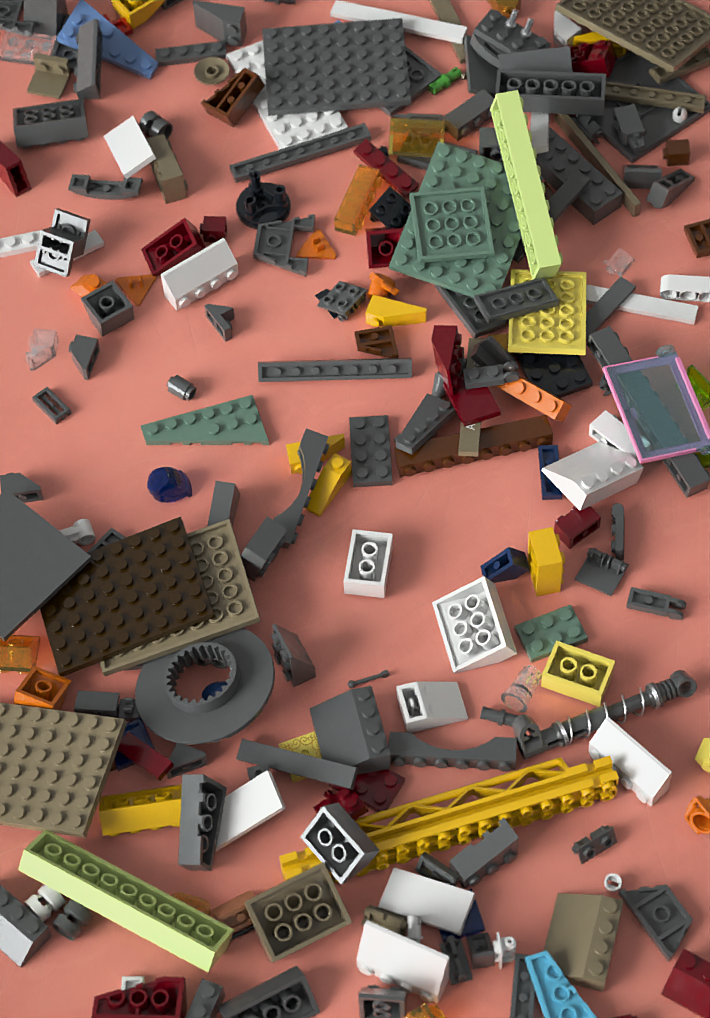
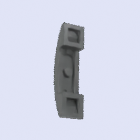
[68,174,143,200]

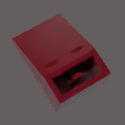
[564,40,617,77]
[431,325,464,396]

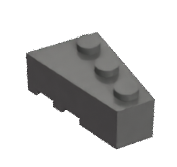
[450,818,519,889]

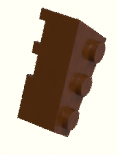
[200,68,265,127]

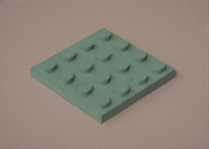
[409,186,494,263]

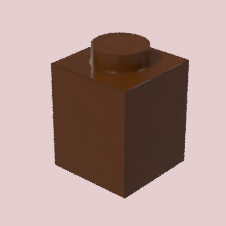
[662,139,691,166]

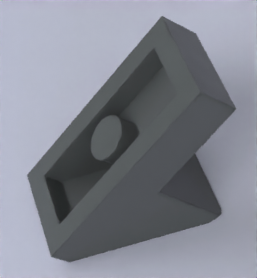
[204,304,235,342]

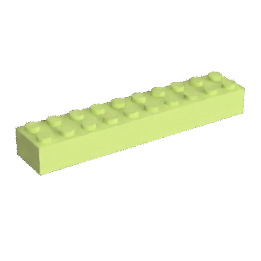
[490,90,563,280]
[18,830,234,972]

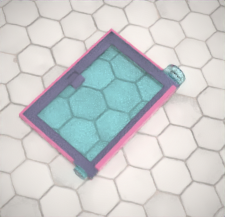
[603,345,710,464]

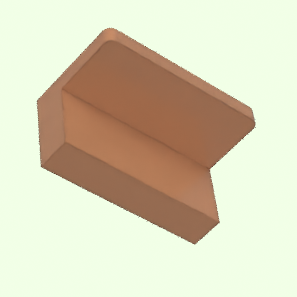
[211,891,254,933]

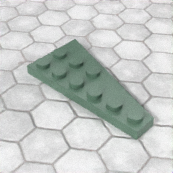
[141,395,269,445]

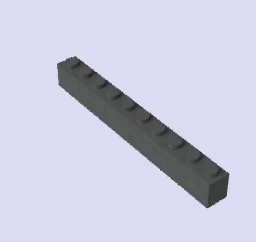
[587,326,710,498]

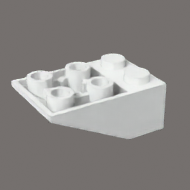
[396,681,468,733]

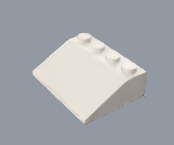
[541,442,644,510]
[432,576,517,674]
[356,920,449,1003]

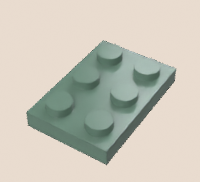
[514,604,588,663]

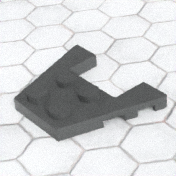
[0,0,35,37]
[253,214,316,276]

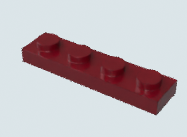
[353,139,419,199]

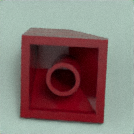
[365,227,403,268]

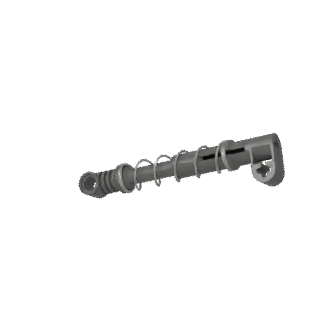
[512,670,697,760]

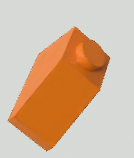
[70,274,107,297]

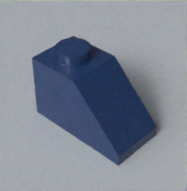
[480,547,530,583]

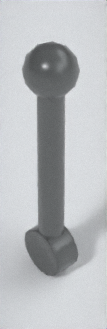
[348,670,390,688]

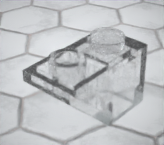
[25,329,59,371]

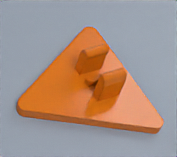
[296,229,337,259]
[116,274,157,306]

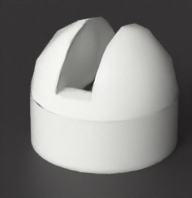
[672,107,687,123]
[604,873,622,892]

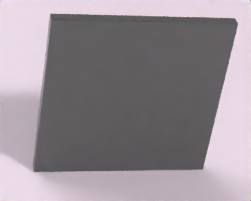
[589,51,710,163]
[0,489,92,642]

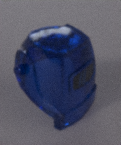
[147,467,192,503]

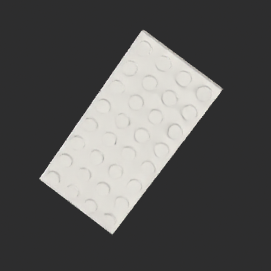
[226,41,348,150]

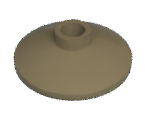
[194,57,230,85]

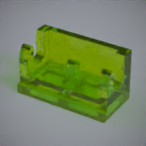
[676,365,710,410]

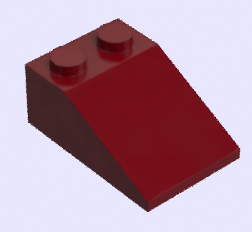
[141,218,206,276]

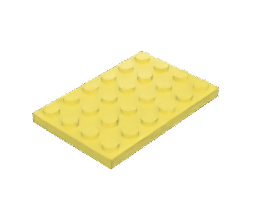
[508,269,586,355]

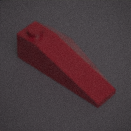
[91,977,187,1018]

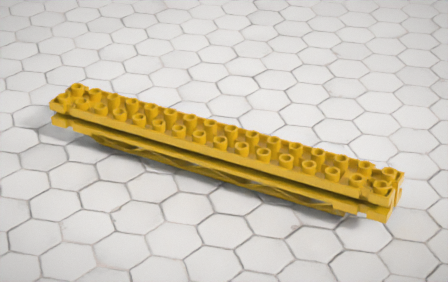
[279,756,619,883]

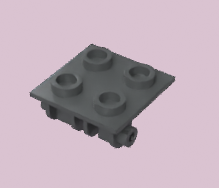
[317,281,368,322]
[575,548,629,596]

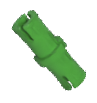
[429,67,462,95]

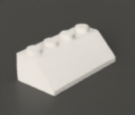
[161,238,239,311]
[588,717,672,807]

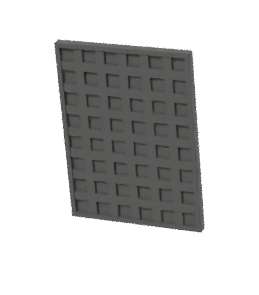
[262,18,411,116]

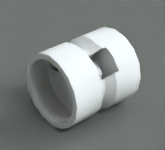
[24,884,66,922]

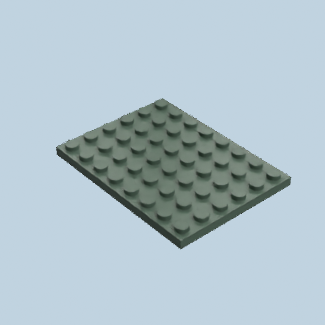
[389,142,543,298]

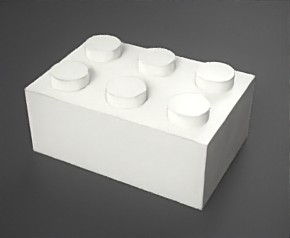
[343,529,393,598]

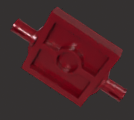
[313,788,369,826]

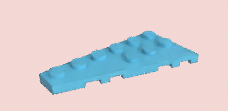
[525,951,597,1018]

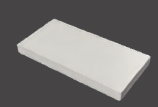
[104,116,156,179]
[215,770,286,851]
[378,867,476,935]

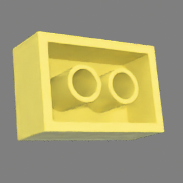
[541,641,615,707]

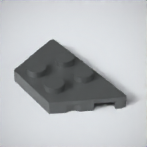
[618,885,693,962]

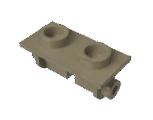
[362,905,408,936]

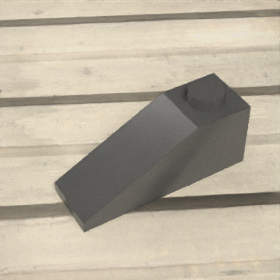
[646,169,695,209]

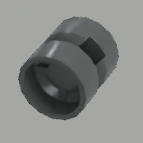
[139,110,173,140]
[52,899,93,941]

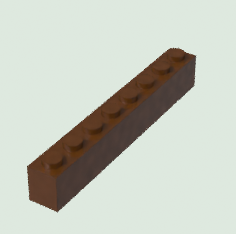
[394,415,553,477]

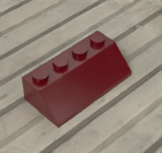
[661,949,710,1018]

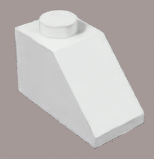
[554,11,582,47]

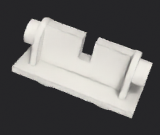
[493,932,516,969]

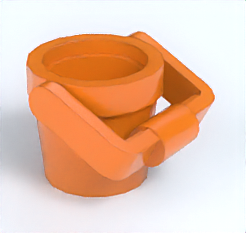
[367,272,400,300]
[684,795,710,834]

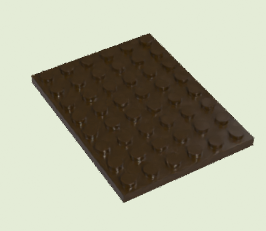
[40,516,215,677]

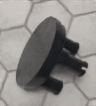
[236,170,291,229]

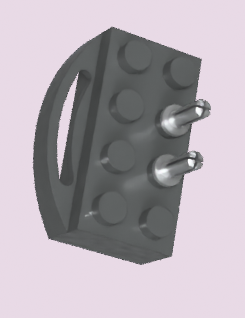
[470,8,551,69]

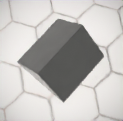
[623,164,662,189]

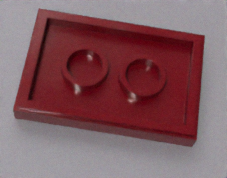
[443,376,501,427]

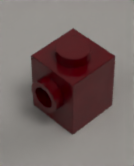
[200,216,227,243]

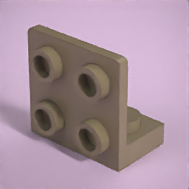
[27,53,71,99]

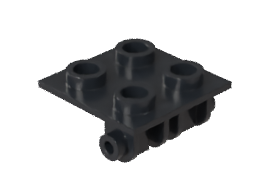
[368,186,411,228]

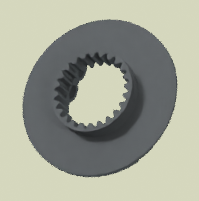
[135,628,275,744]

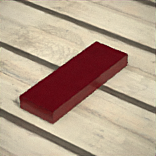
[117,732,174,781]

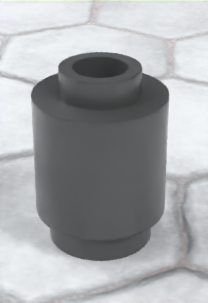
[167,375,197,401]

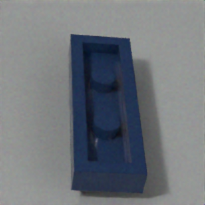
[538,445,562,500]

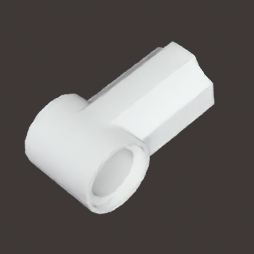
[59,519,96,545]

